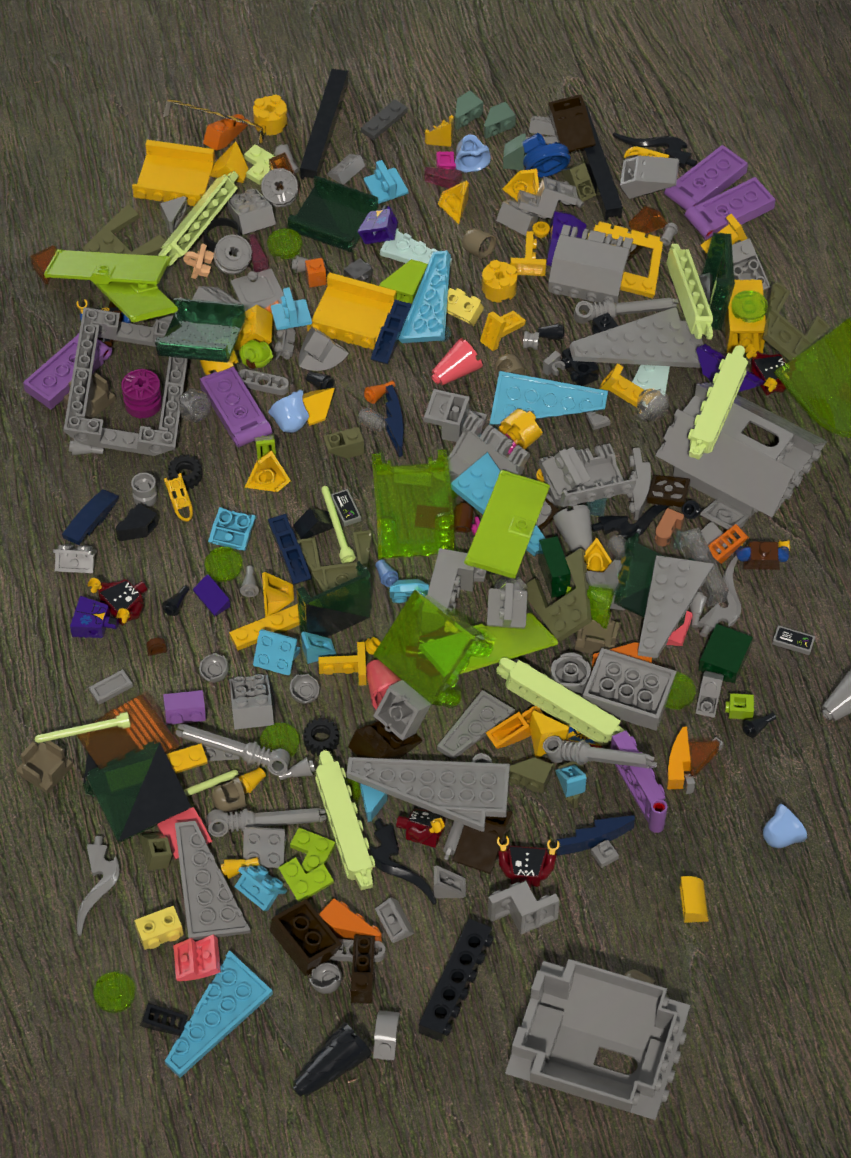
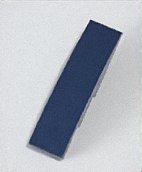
[370,300,412,365]
[385,385,404,457]
[62,489,119,545]
[268,514,312,585]
[556,815,635,856]

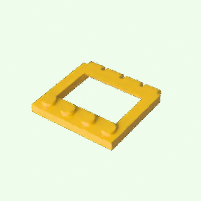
[593,221,663,298]

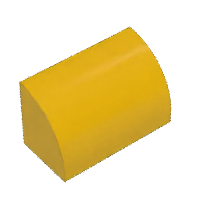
[679,876,709,923]

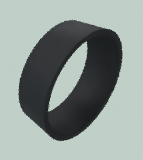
[204,218,242,252]

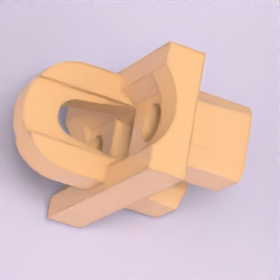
[183,243,214,279]

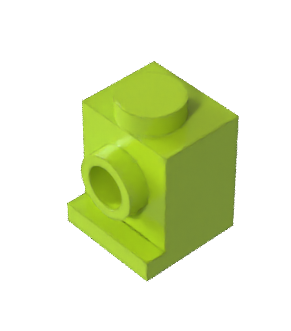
[725,693,754,720]

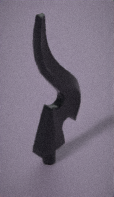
[613,132,697,169]
[591,505,671,540]
[370,820,436,905]

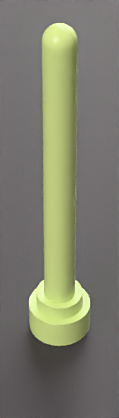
[321,486,356,564]
[35,712,131,743]
[184,770,239,797]

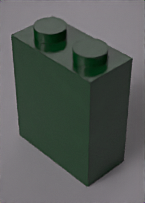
[538,536,571,598]
[698,624,753,684]

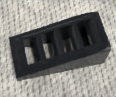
[140,1003,188,1036]

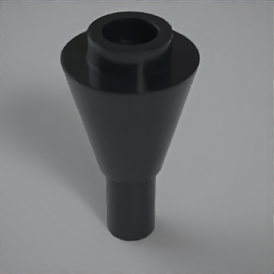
[162,586,189,616]
[743,712,776,738]

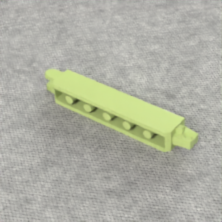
[158,171,239,267]
[666,244,713,339]
[688,345,748,460]
[496,658,630,746]
[315,751,375,890]

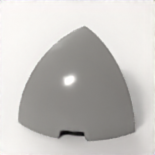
[298,326,349,371]

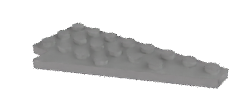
[569,307,704,368]
[347,757,510,832]

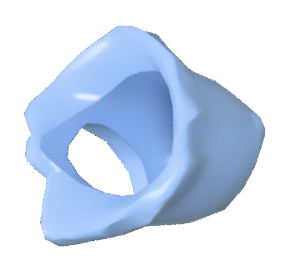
[455,134,491,173]
[268,390,309,433]
[763,804,807,849]

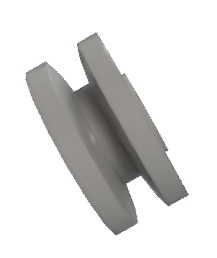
[261,168,298,207]
[213,234,252,275]

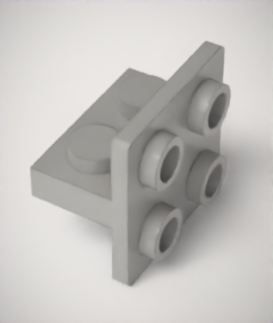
[541,447,590,496]
[53,544,97,573]
[487,583,527,629]
[243,827,287,868]

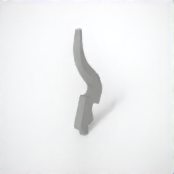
[699,556,741,637]
[77,836,120,936]

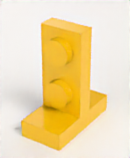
[700,214,747,260]
[510,231,546,276]
[480,311,526,351]
[599,363,649,409]
[318,642,367,686]

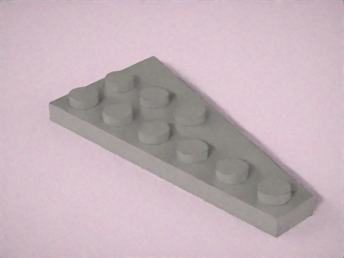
[638,555,714,658]
[175,821,251,940]

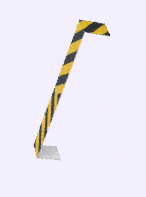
[163,99,266,144]

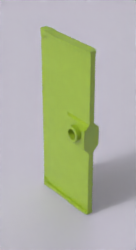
[44,249,171,285]
[94,281,178,323]
[464,470,550,578]
[420,613,558,679]

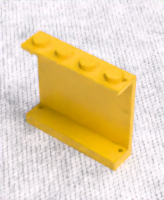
[132,140,215,206]
[307,272,397,350]

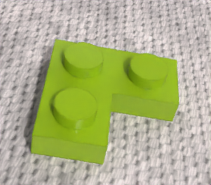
[290,828,336,874]
[278,857,335,902]

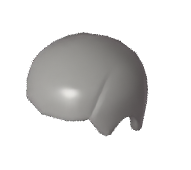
[199,653,229,683]
[289,674,320,704]
[309,962,342,994]

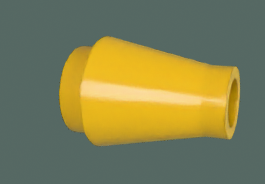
[238,767,266,794]

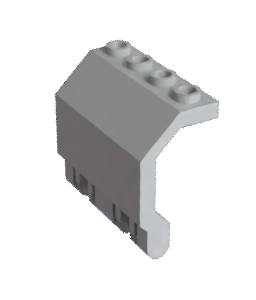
[548,225,633,303]
[428,412,530,490]
[539,443,636,507]

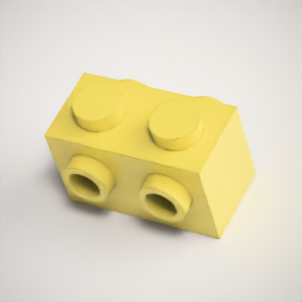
[447,288,484,326]
[134,906,183,950]

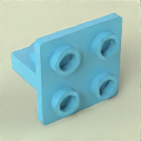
[364,160,408,204]
[270,287,312,330]
[253,629,300,676]
[234,865,287,911]

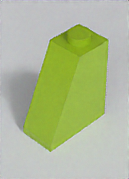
[379,259,428,304]

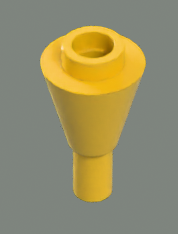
[221,857,260,879]

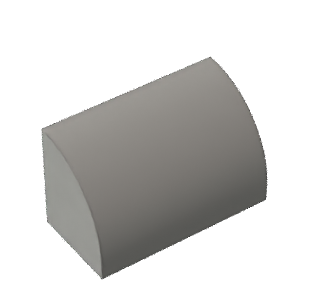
[496,199,539,236]

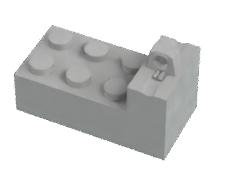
[423,548,486,634]

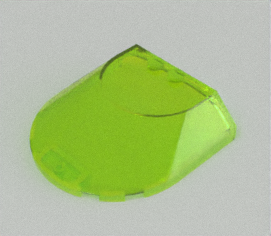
[774,317,851,438]

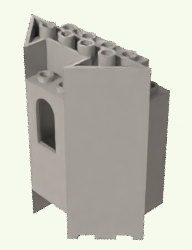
[655,382,828,518]
[505,959,690,1120]

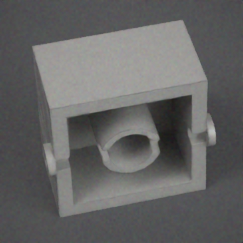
[373,680,432,741]

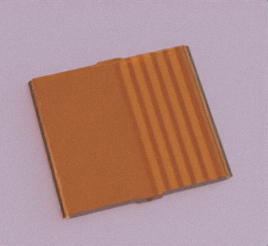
[76,695,180,775]

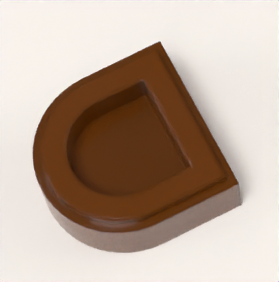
[146,638,167,656]

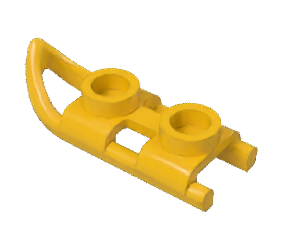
[624,147,669,158]
[164,473,193,522]

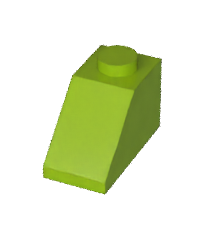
[255,435,276,460]

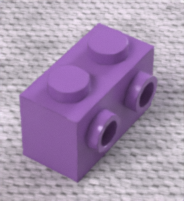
[163,690,206,725]

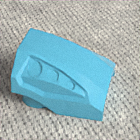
[208,507,257,551]
[389,579,429,603]

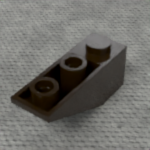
[351,935,375,1004]

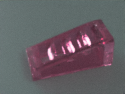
[424,167,462,189]
[249,234,268,273]

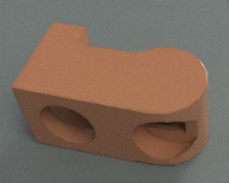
[655,508,685,547]

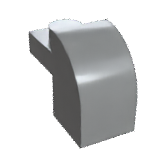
[373,1010,400,1060]

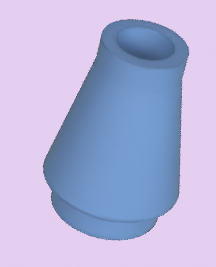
[375,559,398,587]

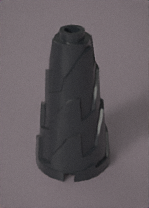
[292,1022,372,1097]

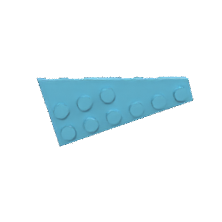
[398,250,451,343]
[489,371,608,425]
[450,452,546,557]
[165,950,273,1078]

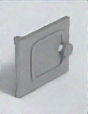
[230,268,283,312]

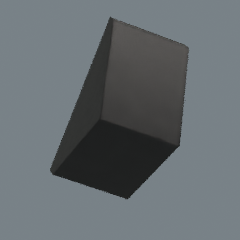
[293,507,334,539]

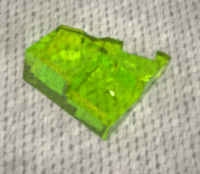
[575,586,614,629]

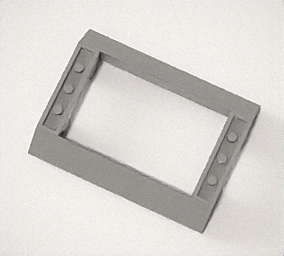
[63,307,192,456]

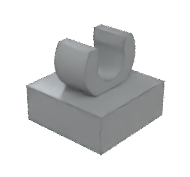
[543,351,565,376]
[590,840,619,868]

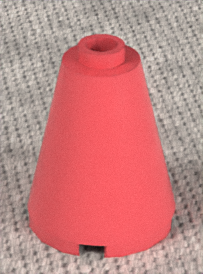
[431,338,483,386]
[366,659,401,710]

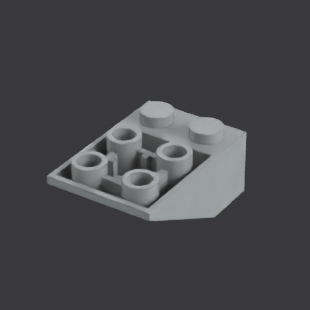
[620,156,679,199]
[226,189,276,235]
[712,238,770,290]
[229,674,274,730]

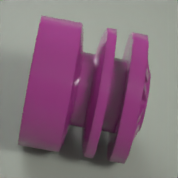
[121,369,162,418]

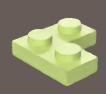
[244,144,282,185]

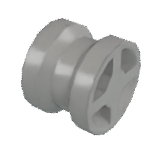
[523,331,539,350]

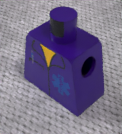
[358,205,398,244]
[70,596,119,638]

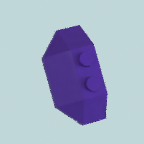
[546,210,586,266]
[696,344,764,392]

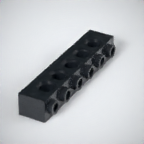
[419,919,494,1042]

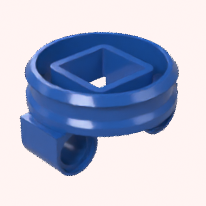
[523,133,571,178]

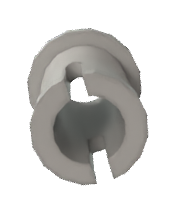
[660,222,678,246]

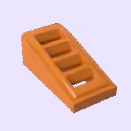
[706,524,749,564]

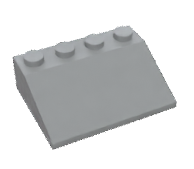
[583,648,677,731]

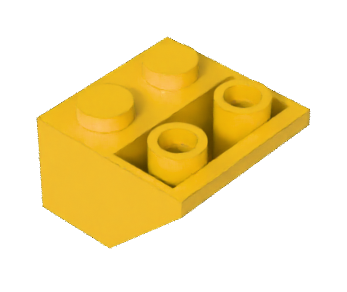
[231,304,273,350]

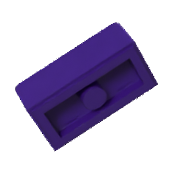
[193,575,230,617]

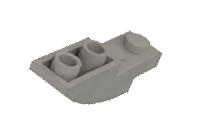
[627,448,651,521]

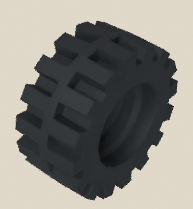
[168,455,202,490]
[303,718,339,756]

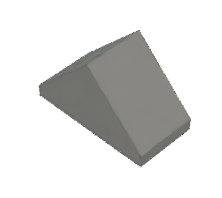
[160,196,188,233]
[434,865,466,898]

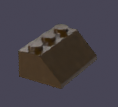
[270,899,342,977]

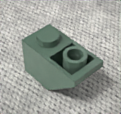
[455,91,483,130]
[484,102,516,139]
[503,134,527,170]

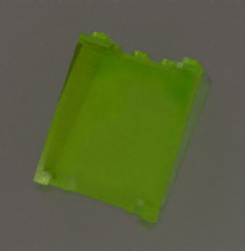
[371,449,454,559]
[373,589,495,708]

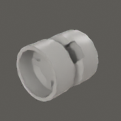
[131,473,158,507]

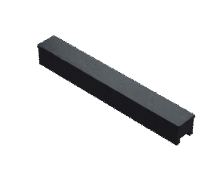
[300,68,348,182]
[580,106,623,221]

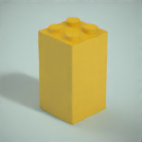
[723,279,766,353]

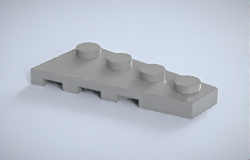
[437,690,515,760]

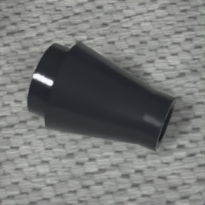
[538,323,565,341]
[306,371,334,390]
[682,500,705,519]

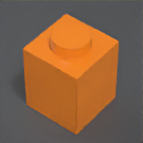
[305,258,327,288]

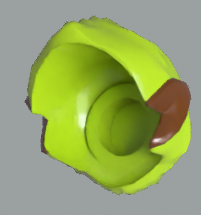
[239,339,273,369]

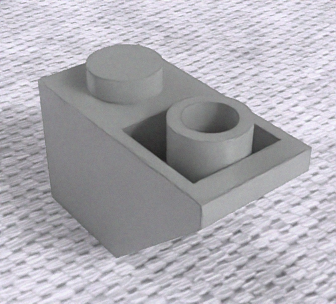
[695,671,724,718]

